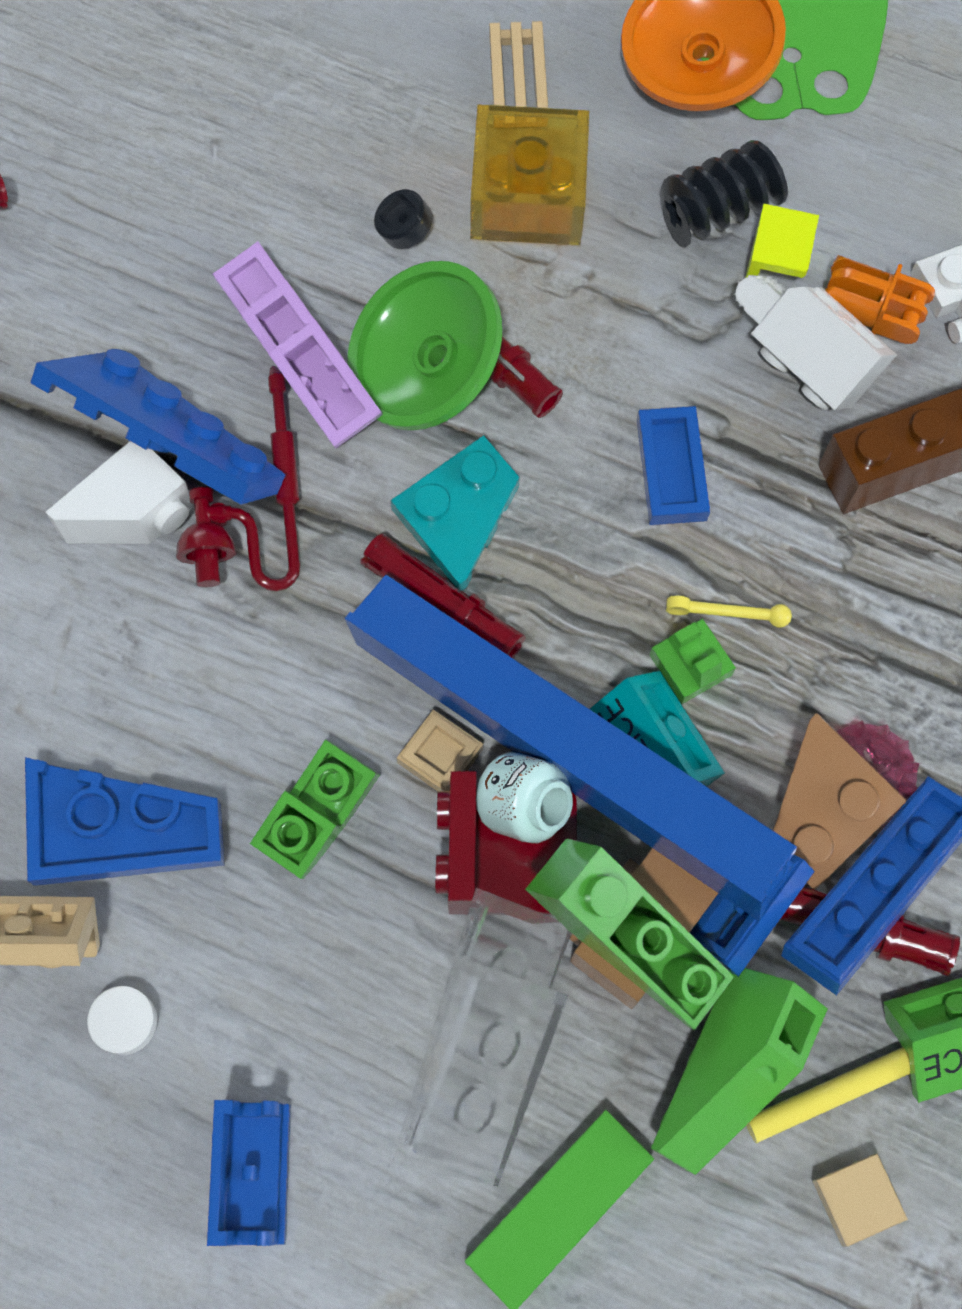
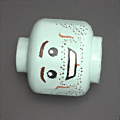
[476,752,573,843]

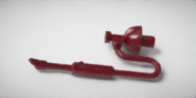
[176,366,300,591]

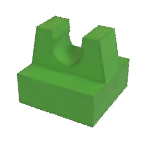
[649,619,736,704]

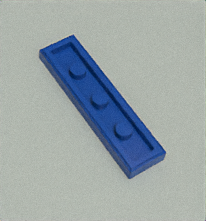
[781,776,962,996]

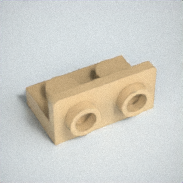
[0,896,100,968]

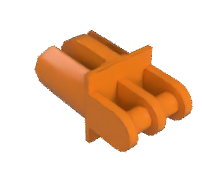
[825,255,935,344]

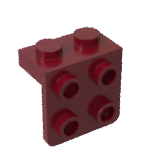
[435,771,577,916]

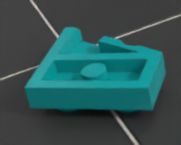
[390,435,520,591]

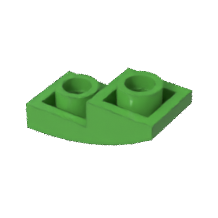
[250,739,380,879]

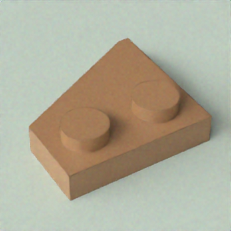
[773,713,907,890]

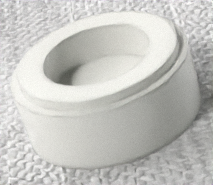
[87,986,157,1055]

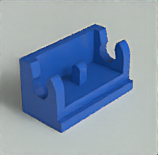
[207,1100,291,1246]

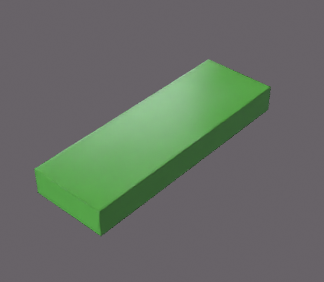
[464,1110,654,1309]

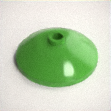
[347,261,502,430]

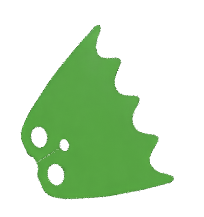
[701,0,888,120]

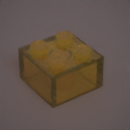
[470,104,590,245]

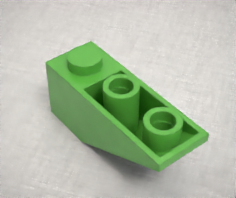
[525,839,734,1030]
[651,968,828,1175]

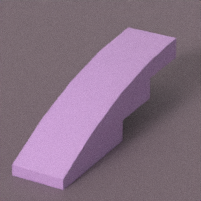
[213,241,383,449]

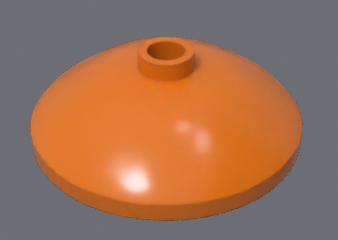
[621,0,786,111]

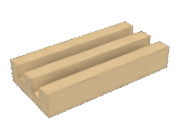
[489,21,548,123]

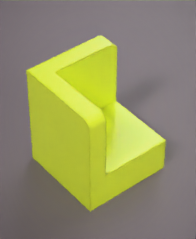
[745,204,819,278]

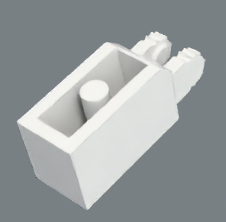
[734,275,897,410]

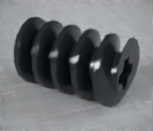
[661,140,788,247]

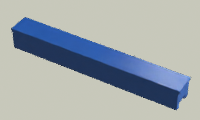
[345,575,797,921]

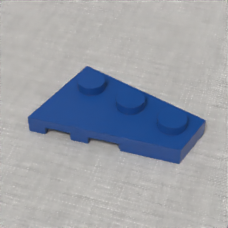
[25,757,225,886]

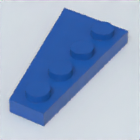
[30,349,286,505]

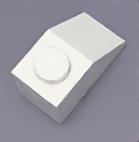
[46,441,194,544]

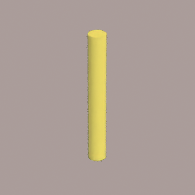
[746,1047,910,1143]

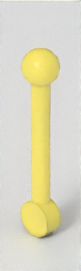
[666,596,792,628]

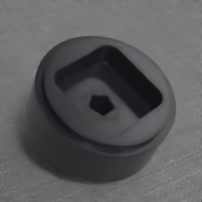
[374,189,432,249]

